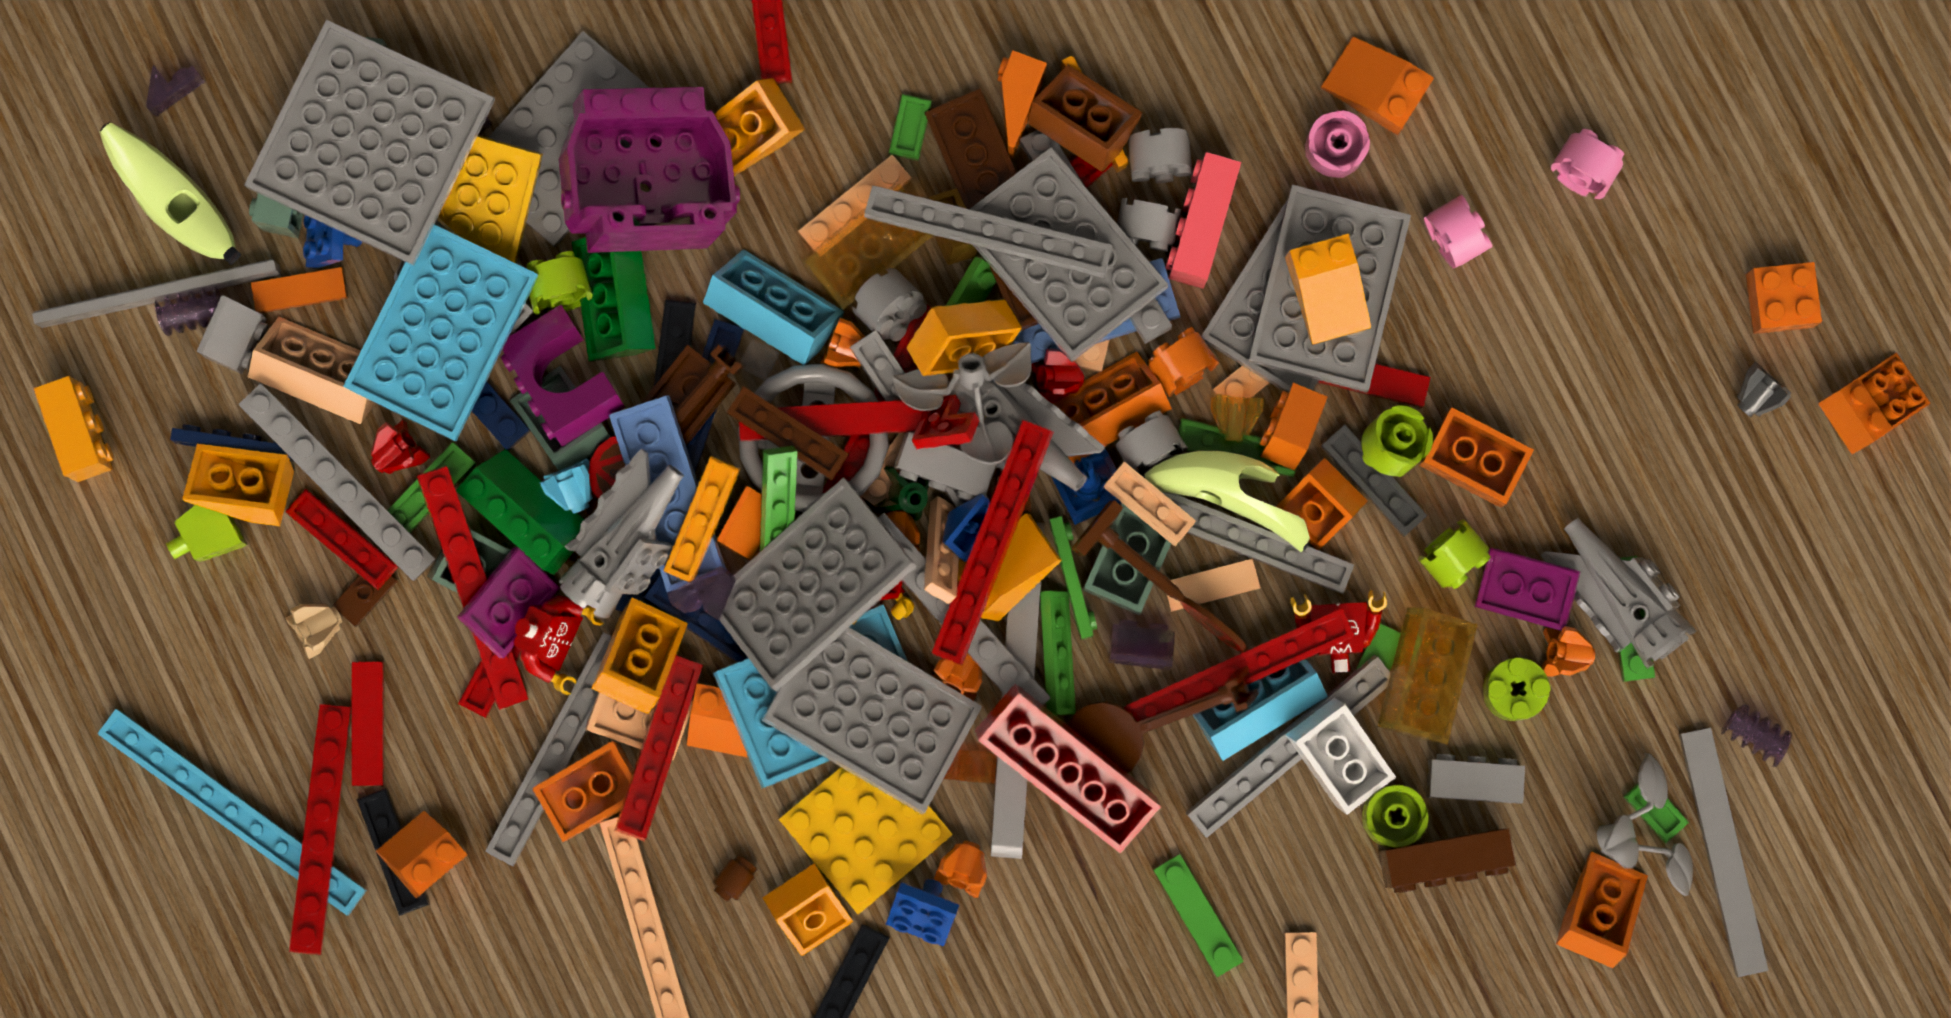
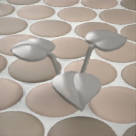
[892,342,1031,465]
[1597,753,1693,896]

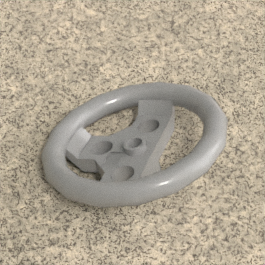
[738,363,889,513]

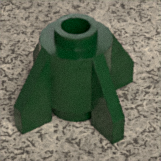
[874,465,929,521]

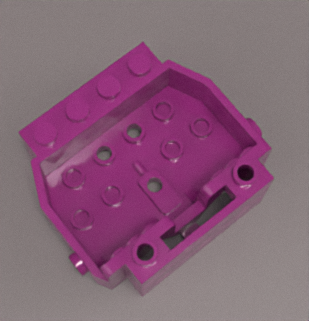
[558,87,740,253]

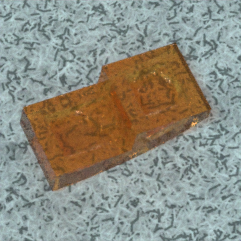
[943,749,998,784]

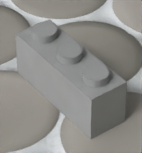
[893,432,996,501]
[1426,754,1525,804]

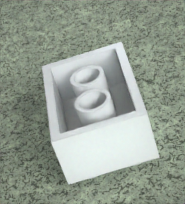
[1285,698,1396,814]

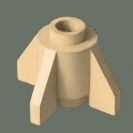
[286,604,342,659]

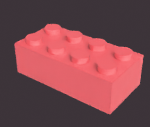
[1165,152,1241,289]

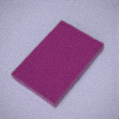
[457,547,560,658]
[1475,547,1581,631]

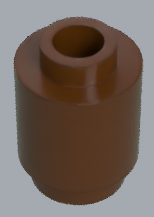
[713,854,758,902]

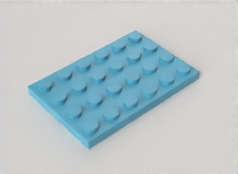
[343,224,538,442]
[714,604,908,789]

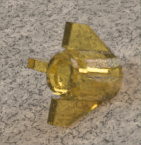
[1211,394,1264,442]

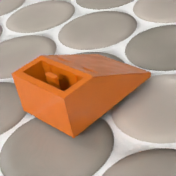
[1818,352,1931,454]

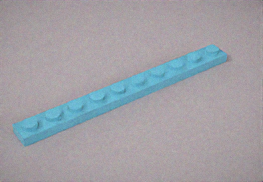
[97,709,367,916]

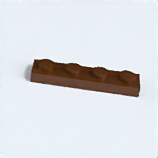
[726,386,849,481]

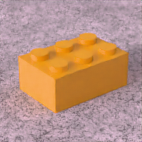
[907,300,1022,376]
[33,376,114,482]
[591,598,688,714]

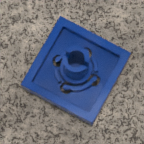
[303,215,362,269]
[1051,448,1122,525]
[886,879,960,947]

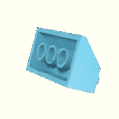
[703,249,845,365]
[1193,659,1328,761]

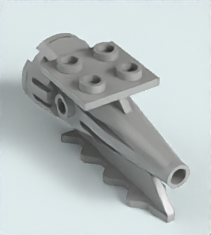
[950,379,1105,491]
[559,449,684,618]
[1541,518,1697,669]

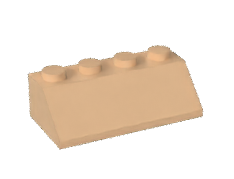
[248,317,375,424]

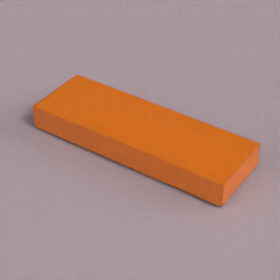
[251,267,348,314]

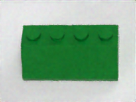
[571,237,656,362]
[456,449,585,575]

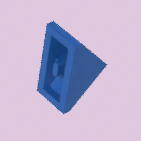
[942,494,991,562]

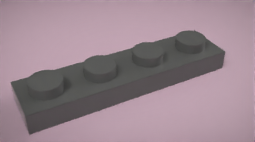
[1321,425,1428,537]

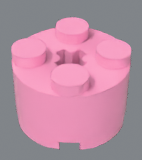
[1305,110,1370,178]
[1551,129,1624,199]
[1424,195,1492,268]

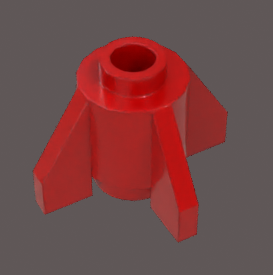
[1031,348,1084,404]
[371,420,430,474]

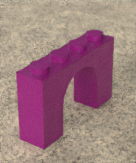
[500,305,626,447]

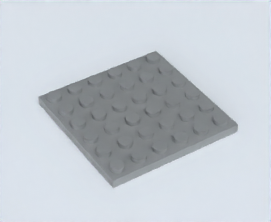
[244,20,495,266]

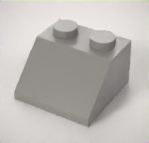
[196,295,268,374]

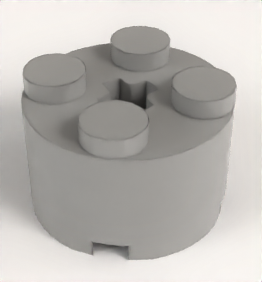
[1128,128,1193,183]
[1117,198,1182,252]
[853,268,927,342]
[1116,411,1188,474]

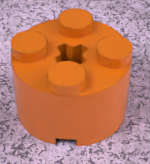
[1147,327,1219,397]

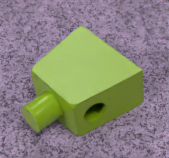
[166,505,247,562]

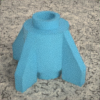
[540,458,593,514]

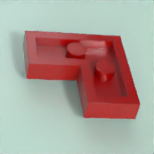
[911,395,980,449]

